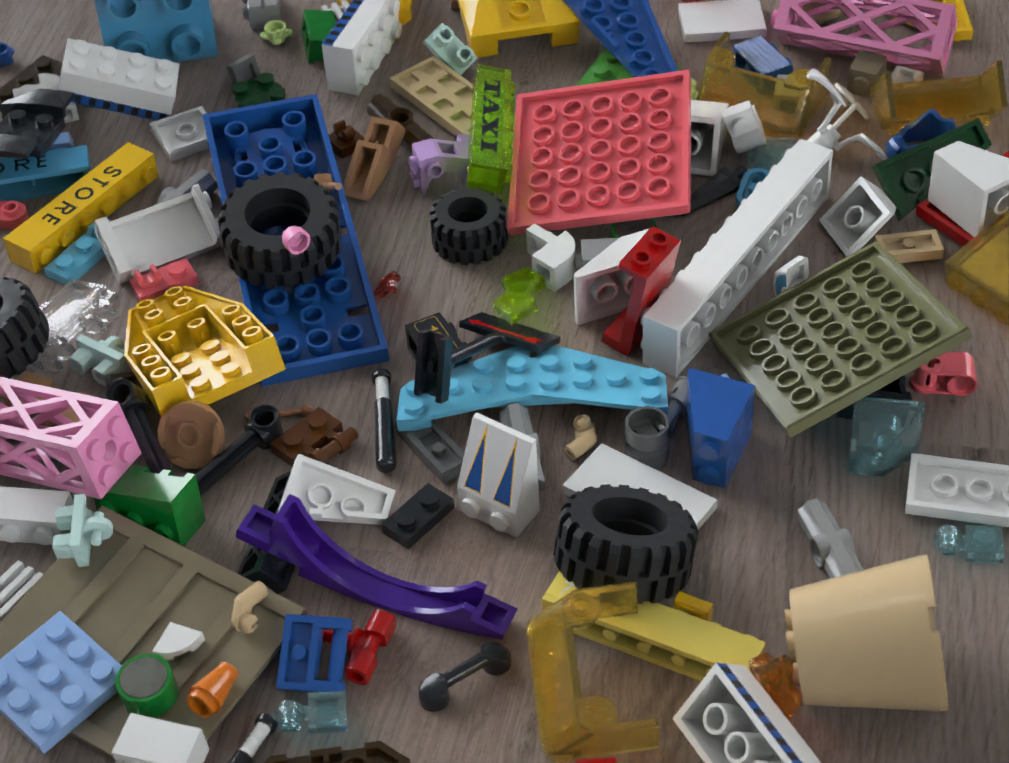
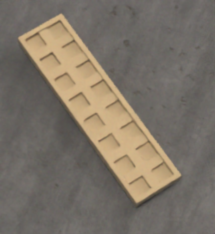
[389,56,515,178]

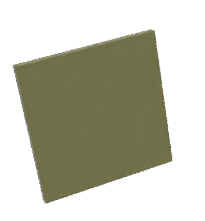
[708,241,973,438]

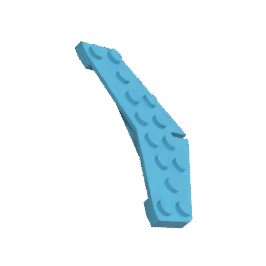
[396,345,668,431]

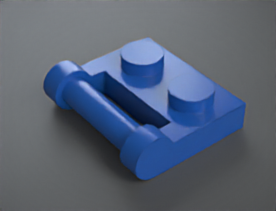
[276,614,353,696]

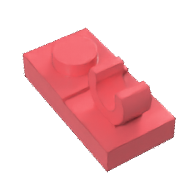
[129,258,199,302]

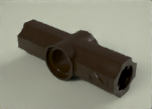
[367,93,434,155]

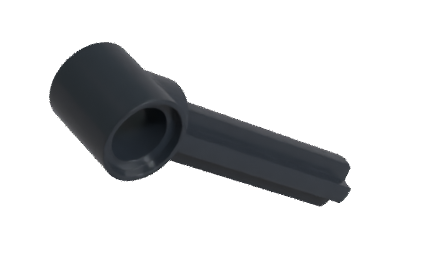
[106,378,174,476]
[196,404,284,496]

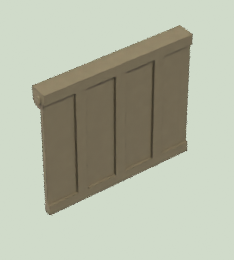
[0,506,308,760]

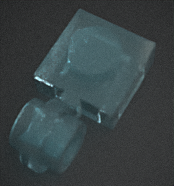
[933,525,1005,563]
[274,691,347,734]

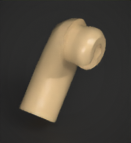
[564,414,597,461]
[231,581,268,634]

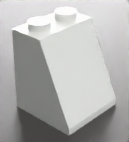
[691,100,729,176]
[928,141,1009,239]

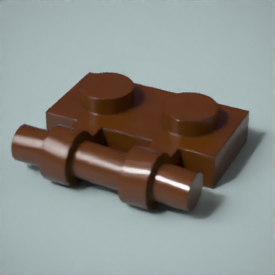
[270,407,358,467]

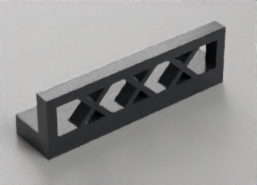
[237,470,296,594]

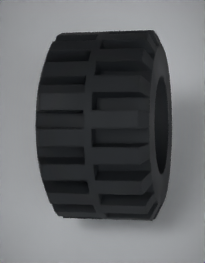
[430,187,508,265]

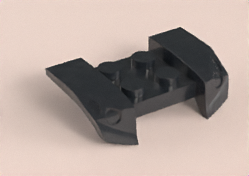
[0,89,75,159]

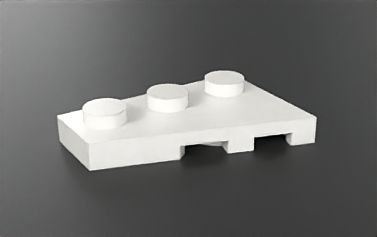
[277,454,396,525]

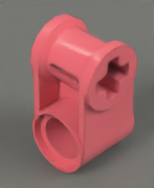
[910,352,977,396]

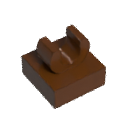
[329,119,364,159]

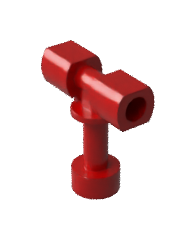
[311,610,396,685]

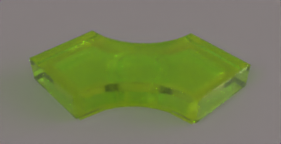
[493,266,546,324]

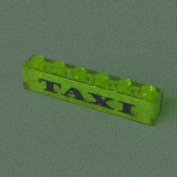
[466,64,516,194]

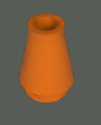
[186,662,239,718]

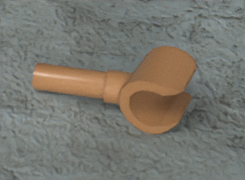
[314,173,342,192]

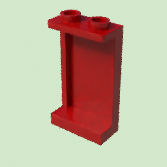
[601,226,681,357]

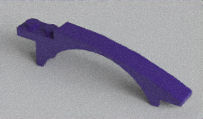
[236,494,518,640]

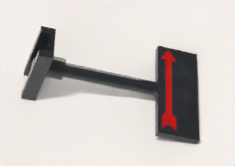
[414,312,561,404]

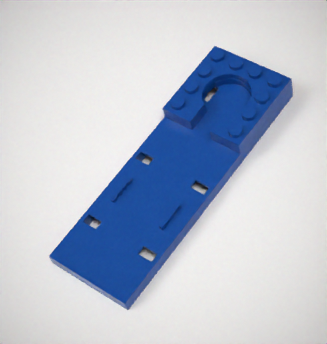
[203,94,389,386]

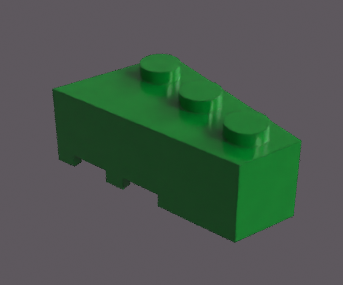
[94,465,206,546]

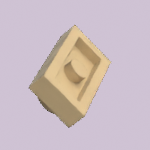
[874,229,944,263]

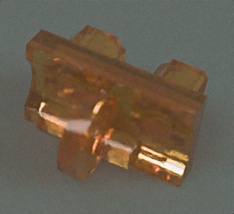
[749,652,803,719]

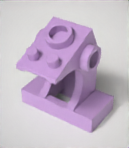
[408,134,486,195]

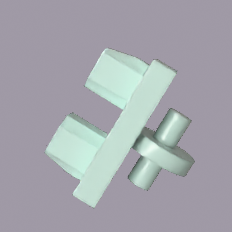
[423,23,477,75]
[69,334,127,387]
[52,494,113,567]

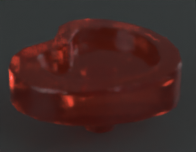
[374,271,401,299]

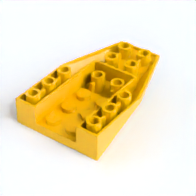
[458,0,580,58]
[124,285,286,417]

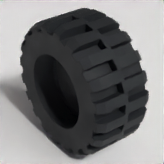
[218,172,342,289]
[0,277,50,378]
[554,484,698,604]

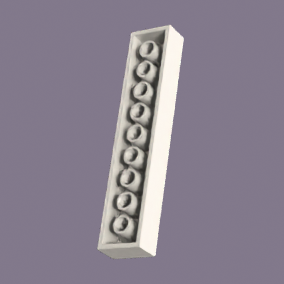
[640,139,833,378]

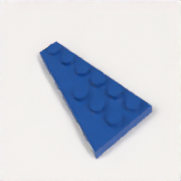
[562,0,678,77]

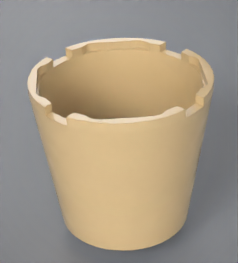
[785,555,948,711]

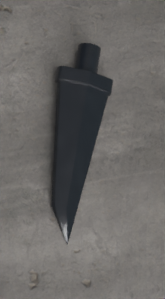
[665,165,747,217]

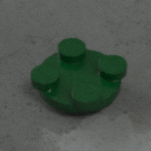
[232,73,286,108]

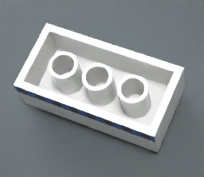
[322,0,402,96]
[58,38,179,121]
[673,662,821,763]

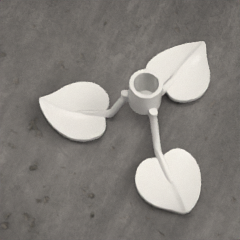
[806,69,888,161]

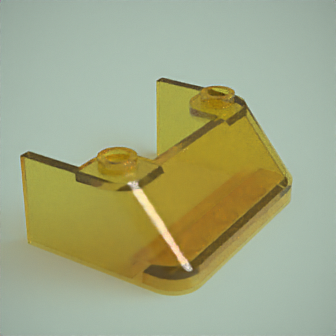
[696,32,831,141]
[869,60,1008,134]
[527,582,659,761]

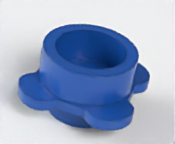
[0,43,15,67]

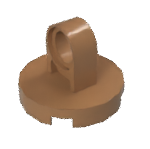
[157,401,225,469]

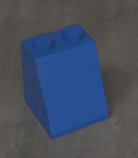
[686,368,755,489]

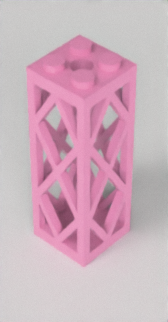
[771,0,958,75]
[0,377,141,499]

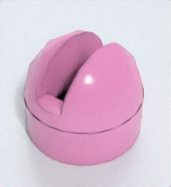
[282,226,311,254]

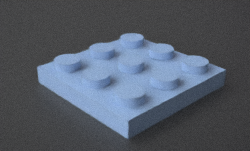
[0,611,122,754]

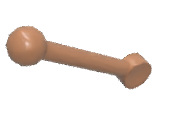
[245,404,314,422]

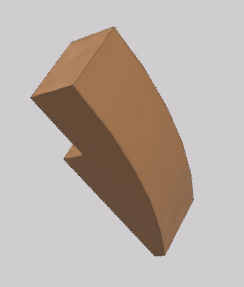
[343,116,406,202]

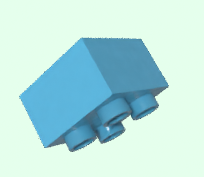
[94,0,218,62]

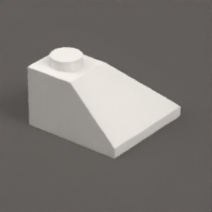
[819,176,897,257]

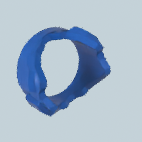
[886,109,957,158]

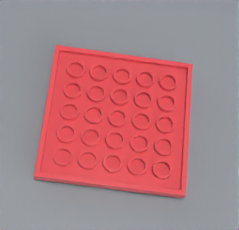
[507,69,691,236]

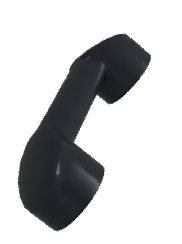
[419,642,512,712]

